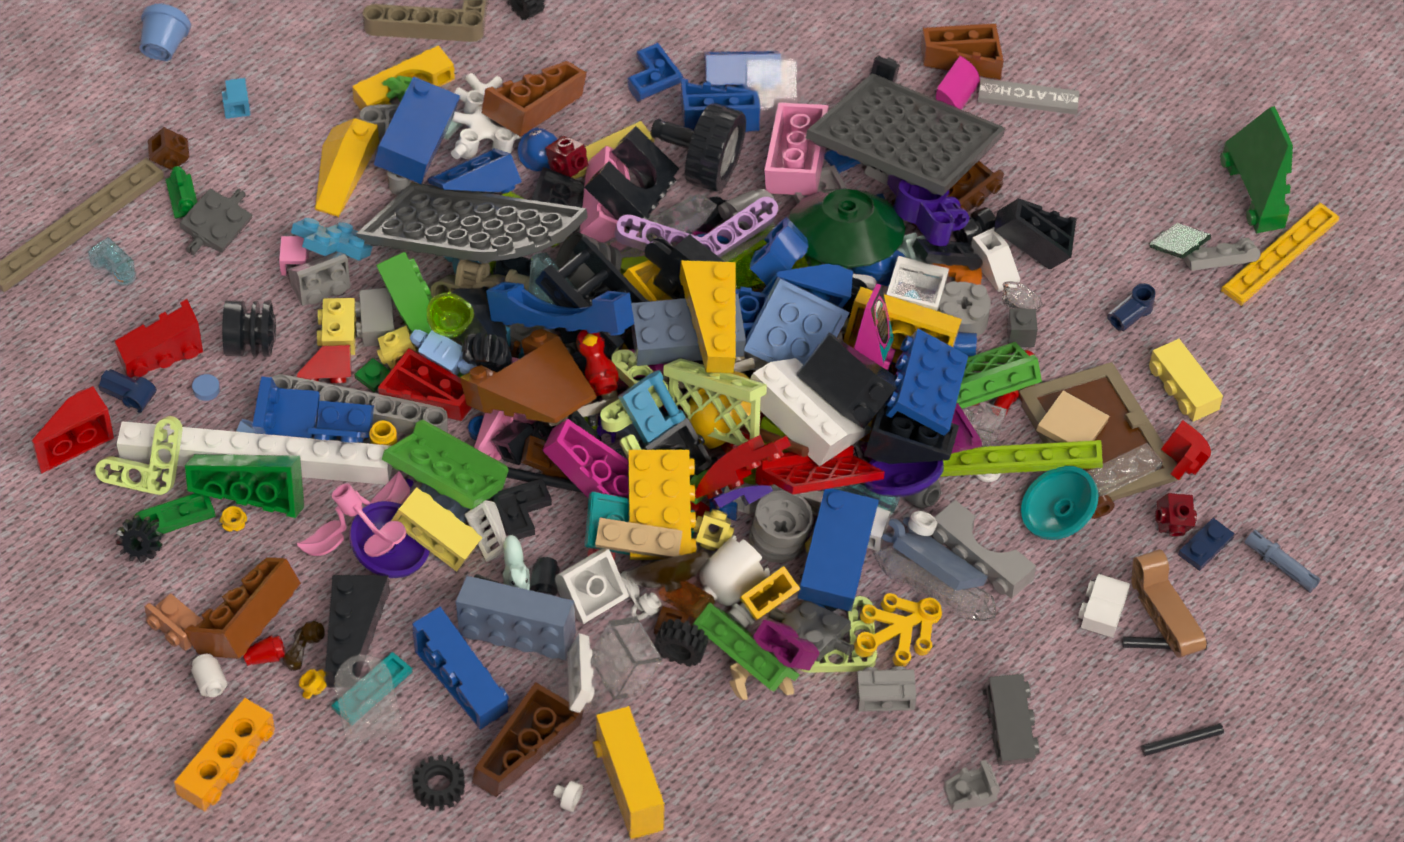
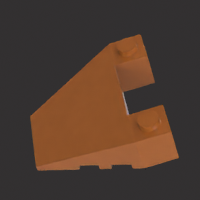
[460,328,596,423]

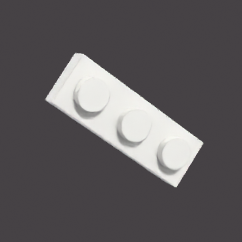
[567,633,594,713]

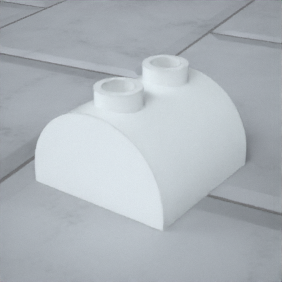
[555,548,630,624]

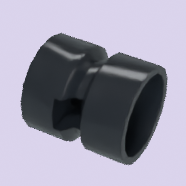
[952,207,996,245]

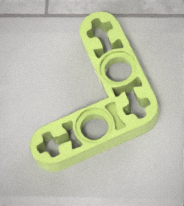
[600,349,668,432]
[95,416,183,495]
[799,596,877,673]

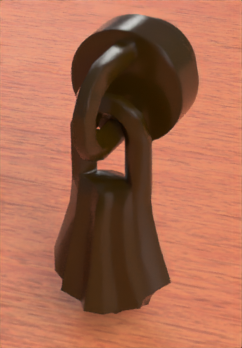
[283,621,325,671]

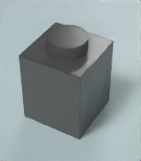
[1007,309,1038,347]

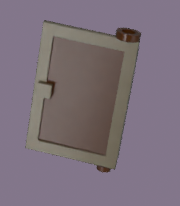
[1018,362,1182,519]

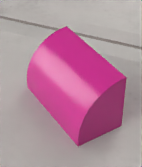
[936,56,980,110]

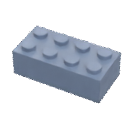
[631,294,746,366]
[456,576,576,660]

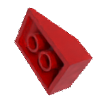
[32,386,114,474]

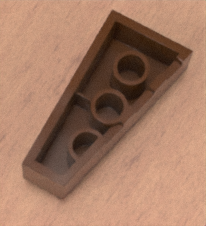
[472,682,584,797]

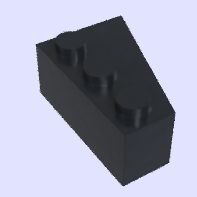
[994,198,1077,270]

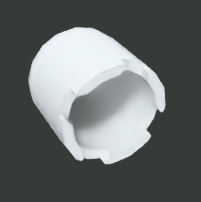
[699,535,770,606]

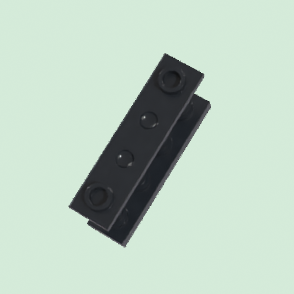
[535,236,650,358]

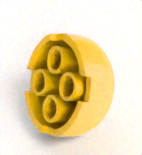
[685,371,751,449]

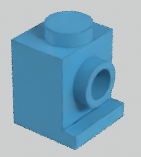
[222,78,251,119]

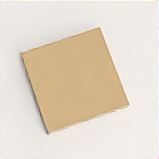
[1036,391,1110,443]

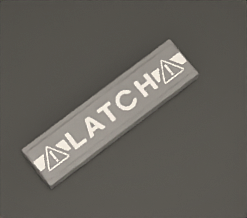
[978,78,1080,115]

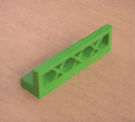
[693,603,800,692]

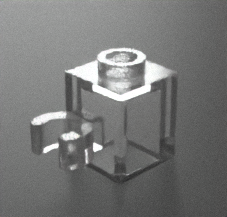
[962,402,1007,447]

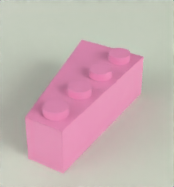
[580,146,639,249]

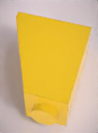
[739,566,800,620]

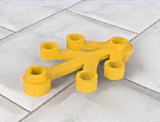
[854,593,942,667]

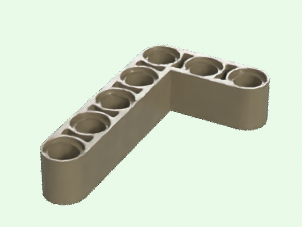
[363,0,488,42]

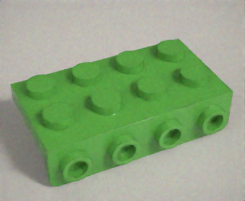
[382,420,508,510]

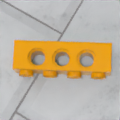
[174,698,275,812]

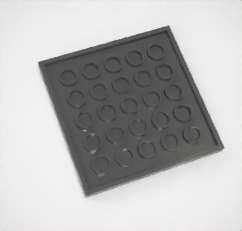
[805,73,1006,196]

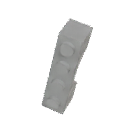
[932,500,1036,599]

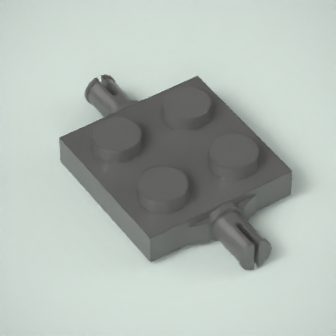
[179,188,252,255]
[770,600,854,662]

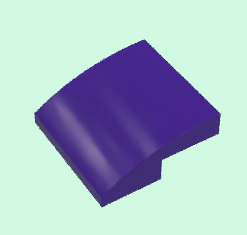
[711,485,773,510]

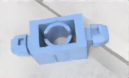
[410,329,477,376]

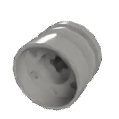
[749,490,813,563]

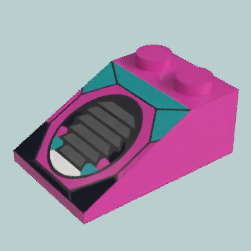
[854,284,896,371]

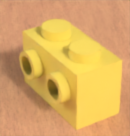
[317,298,356,355]

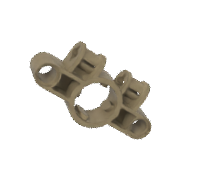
[430,259,555,330]

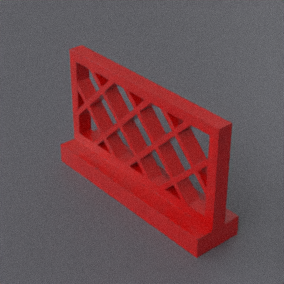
[755,445,884,495]

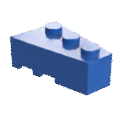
[681,78,760,132]

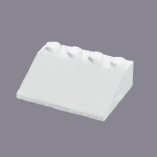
[750,358,872,466]

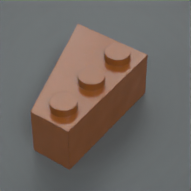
[920,23,1004,80]

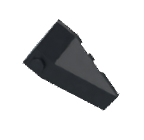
[435,288,513,373]

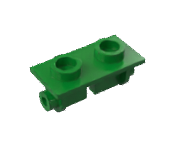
[165,166,197,219]

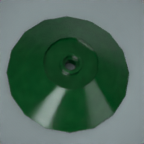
[789,188,906,268]

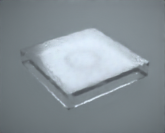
[746,59,797,110]

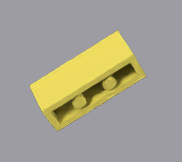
[1149,339,1223,422]
[391,487,483,572]

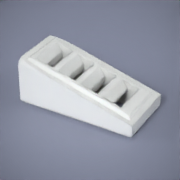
[464,500,506,562]

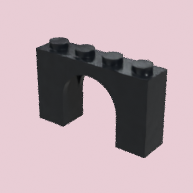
[584,126,680,230]

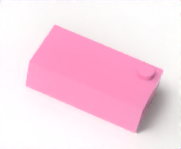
[764,103,829,196]

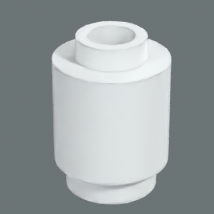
[191,654,227,697]

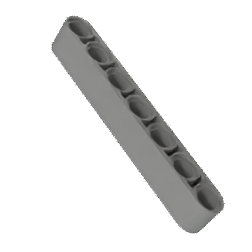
[272,374,448,435]

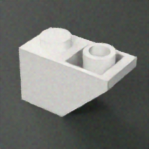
[971,228,1020,292]

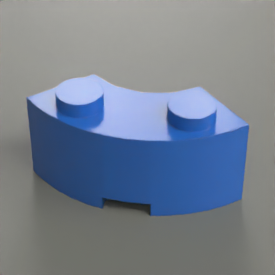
[750,217,809,285]

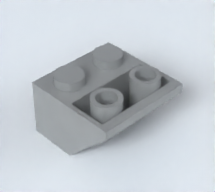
[288,251,351,306]

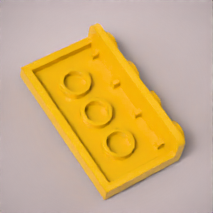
[628,450,696,560]

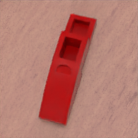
[695,435,791,499]

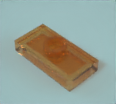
[658,581,715,619]

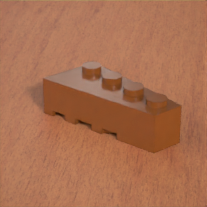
[481,61,587,137]
[184,557,301,659]

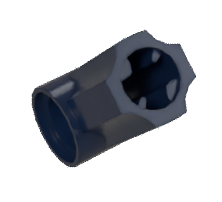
[1107,283,1156,332]
[98,369,157,413]

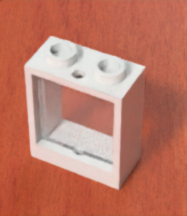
[886,256,949,311]

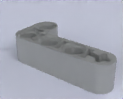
[360,104,412,195]

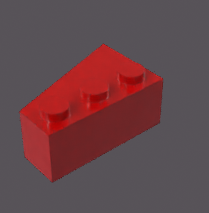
[115,299,203,378]

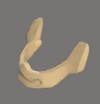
[730,663,794,700]

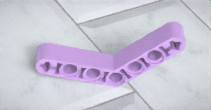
[614,197,778,258]

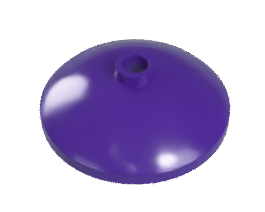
[864,460,944,498]
[349,501,430,578]

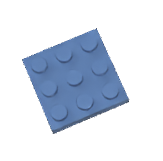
[744,277,849,364]

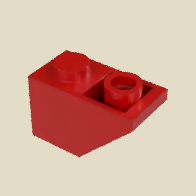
[297,345,352,383]

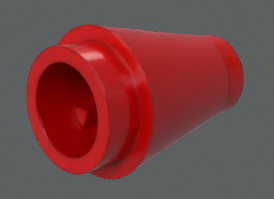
[243,635,286,666]

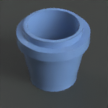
[139,4,191,61]

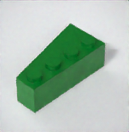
[185,454,304,519]

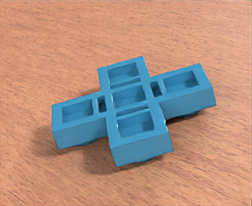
[291,218,373,261]

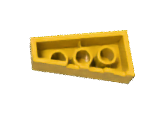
[679,260,736,373]

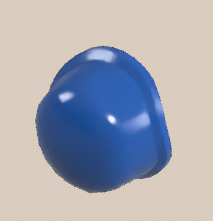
[518,128,558,171]

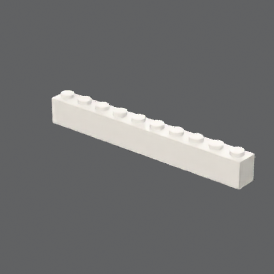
[117,421,392,485]

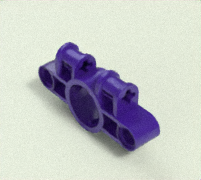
[887,175,969,246]

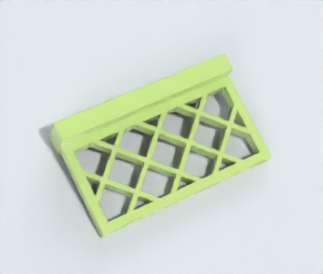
[663,358,767,446]

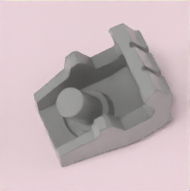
[943,760,1000,811]

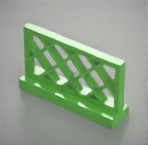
[956,342,1042,409]

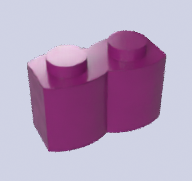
[753,620,820,670]

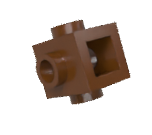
[148,127,189,170]

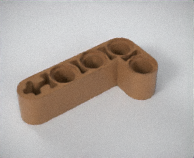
[1131,549,1207,658]

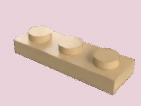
[595,518,683,558]

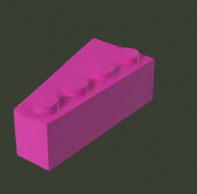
[542,419,629,498]

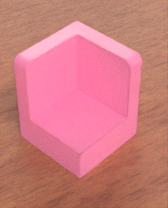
[279,236,309,275]

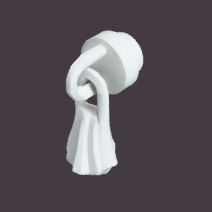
[620,571,661,620]

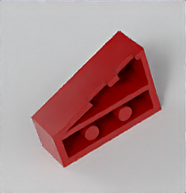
[378,348,472,421]

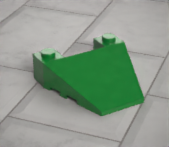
[1220,106,1293,234]

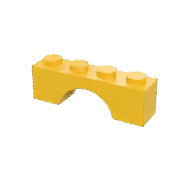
[352,45,455,110]

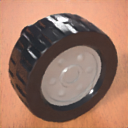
[650,103,746,192]

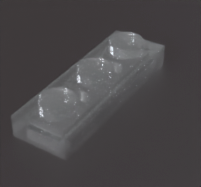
[1087,443,1163,496]

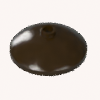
[627,551,709,592]

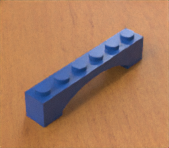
[486,282,635,335]

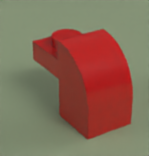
[1161,420,1211,480]

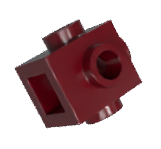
[545,136,589,178]
[1155,493,1197,537]

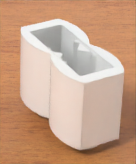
[1078,574,1130,638]

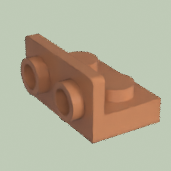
[144,593,202,651]

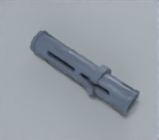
[1244,529,1321,593]

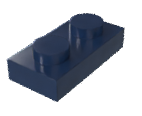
[1178,518,1235,571]

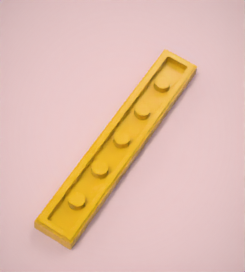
[1221,203,1340,306]

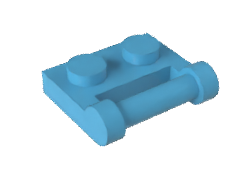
[618,370,686,443]

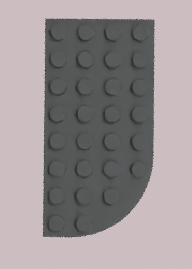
[356,183,588,263]

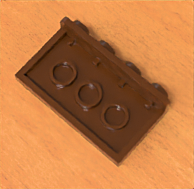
[891,161,1004,231]

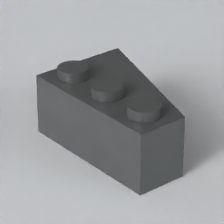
[982,673,1039,766]

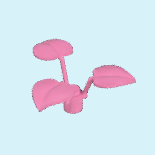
[297,471,410,557]

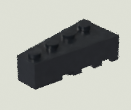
[325,575,390,688]

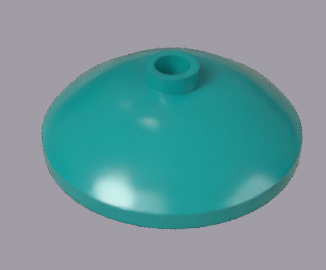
[1021,466,1099,540]

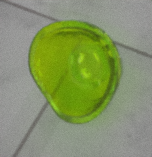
[427,293,474,338]

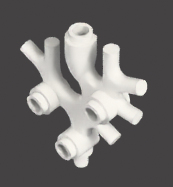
[451,73,523,159]

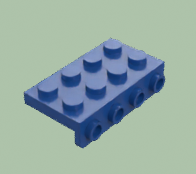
[885,329,968,436]

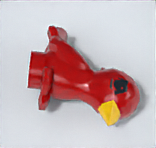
[576,330,619,396]

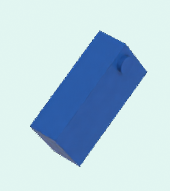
[374,76,460,184]
[798,488,879,612]

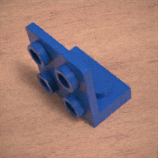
[252,376,320,439]
[307,401,374,443]

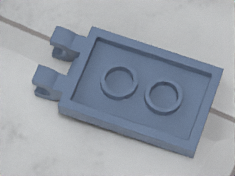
[882,517,988,591]

